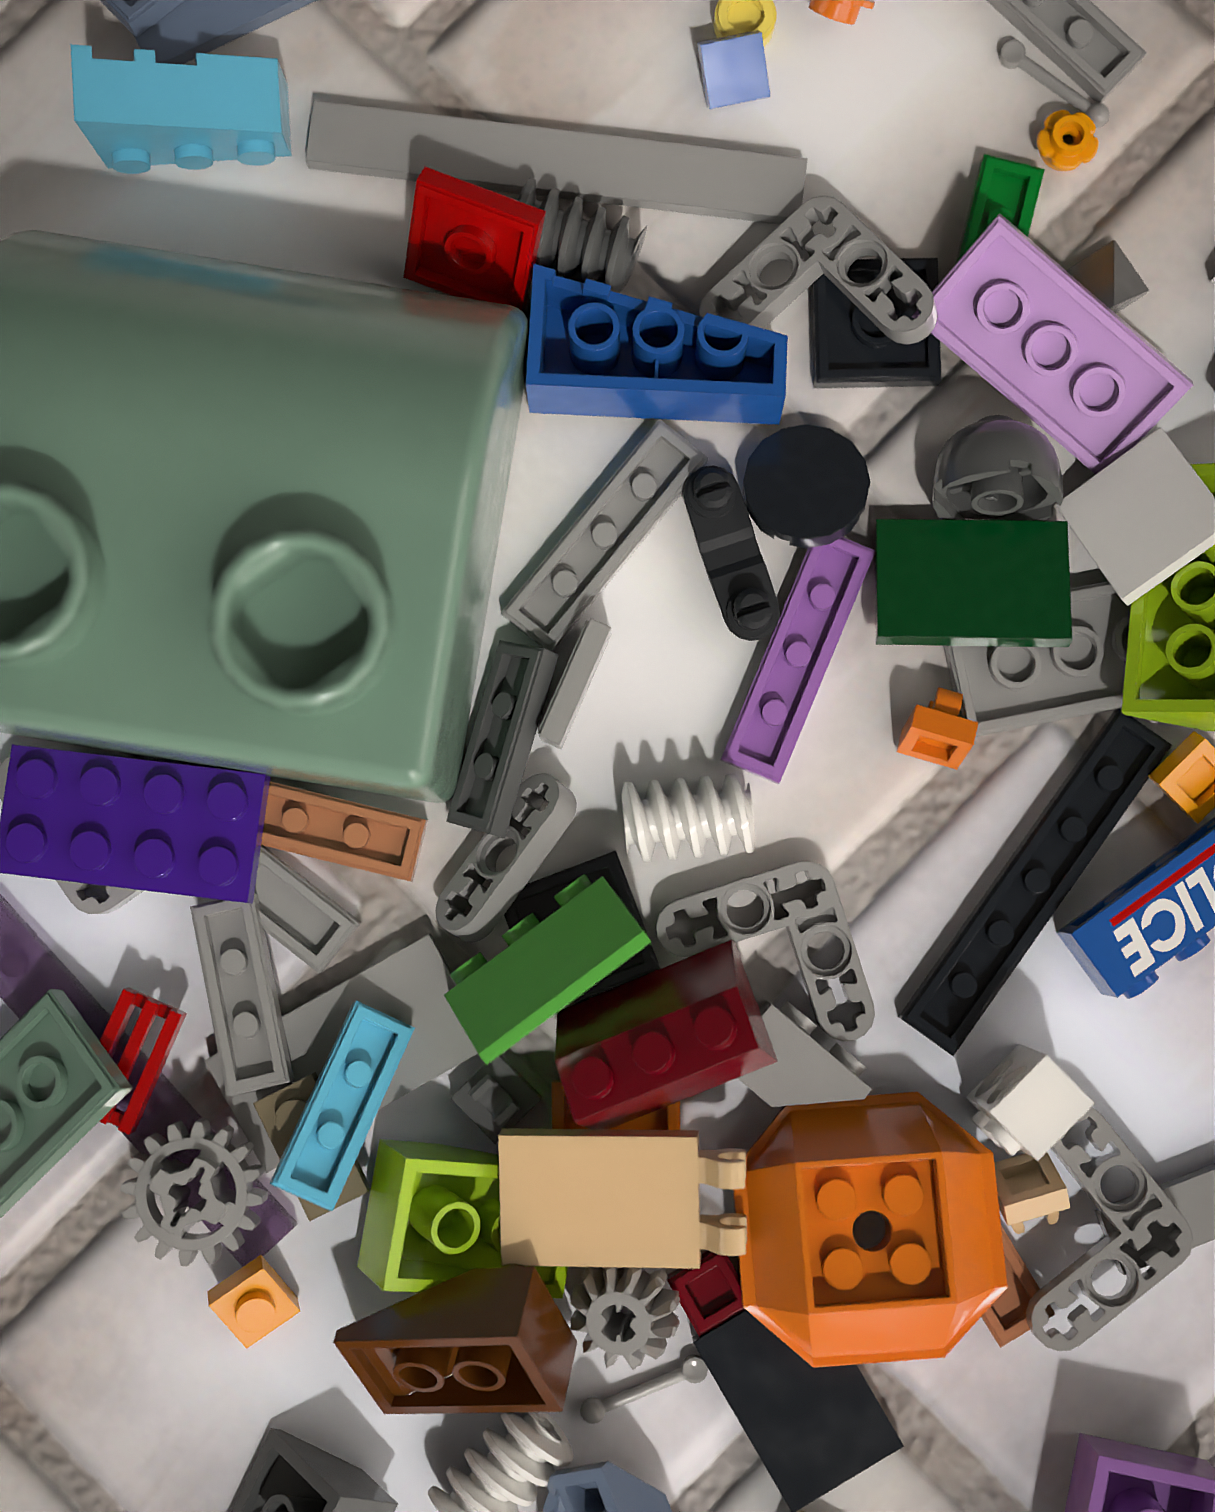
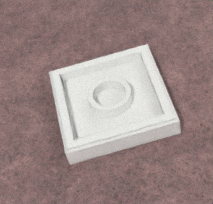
[1055,427,1215,606]

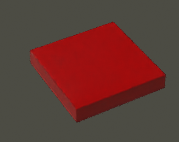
[403,166,546,312]

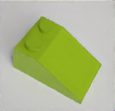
[357,1139,568,1299]

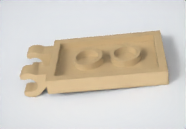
[498,1128,747,1269]

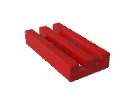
[99,987,187,1135]

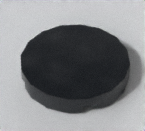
[743,424,870,548]

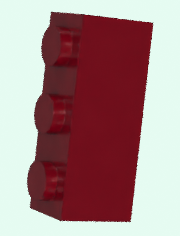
[555,939,778,1129]

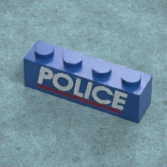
[1056,817,1215,999]

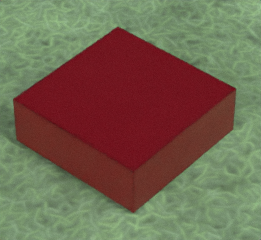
[667,1250,745,1337]

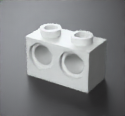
[965,1044,1095,1161]

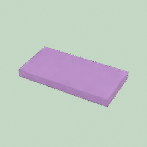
[912,213,1193,475]

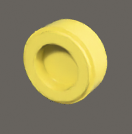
[714,0,777,47]

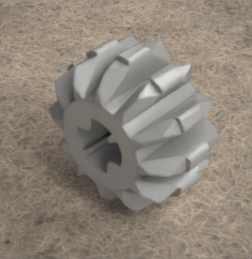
[570,1267,680,1370]

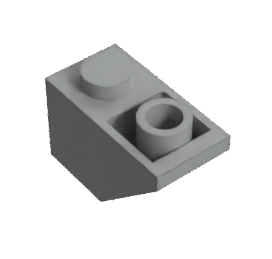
[738,1000,872,1107]

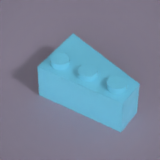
[70,44,292,174]

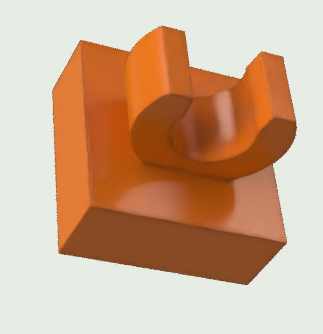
[896,687,979,770]

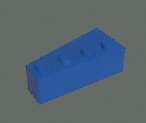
[526,264,788,425]

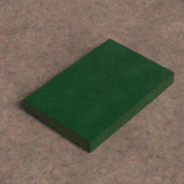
[875,519,1072,648]

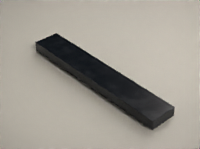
[898,708,1172,1056]

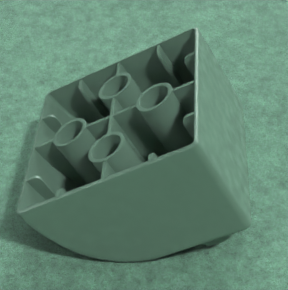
[0,230,530,803]

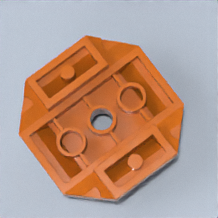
[732,1092,1008,1368]

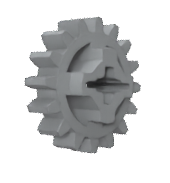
[120,1118,268,1266]

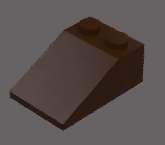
[333,1264,577,1414]

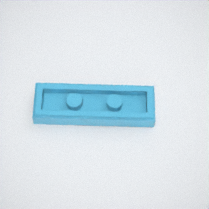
[269,1001,415,1211]

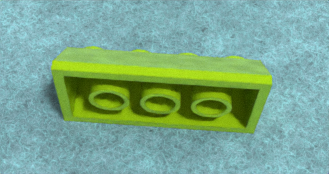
[1121,463,1215,731]

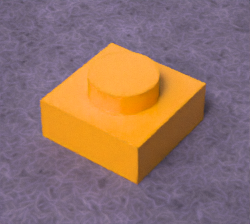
[1148,731,1215,824]
[207,1255,300,1349]

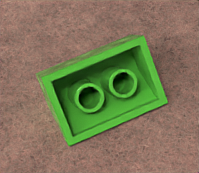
[444,874,651,1065]

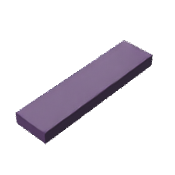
[720,537,875,784]

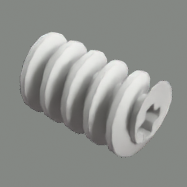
[621,773,755,862]
[428,1412,574,1512]

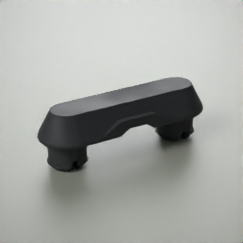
[683,465,780,641]

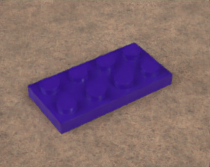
[0,744,271,904]

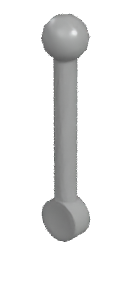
[999,40,1109,128]
[580,1354,708,1424]

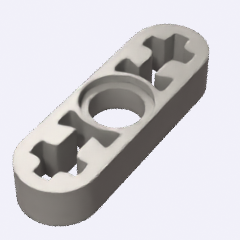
[435,774,577,943]

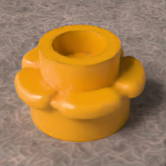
[1037,109,1099,171]

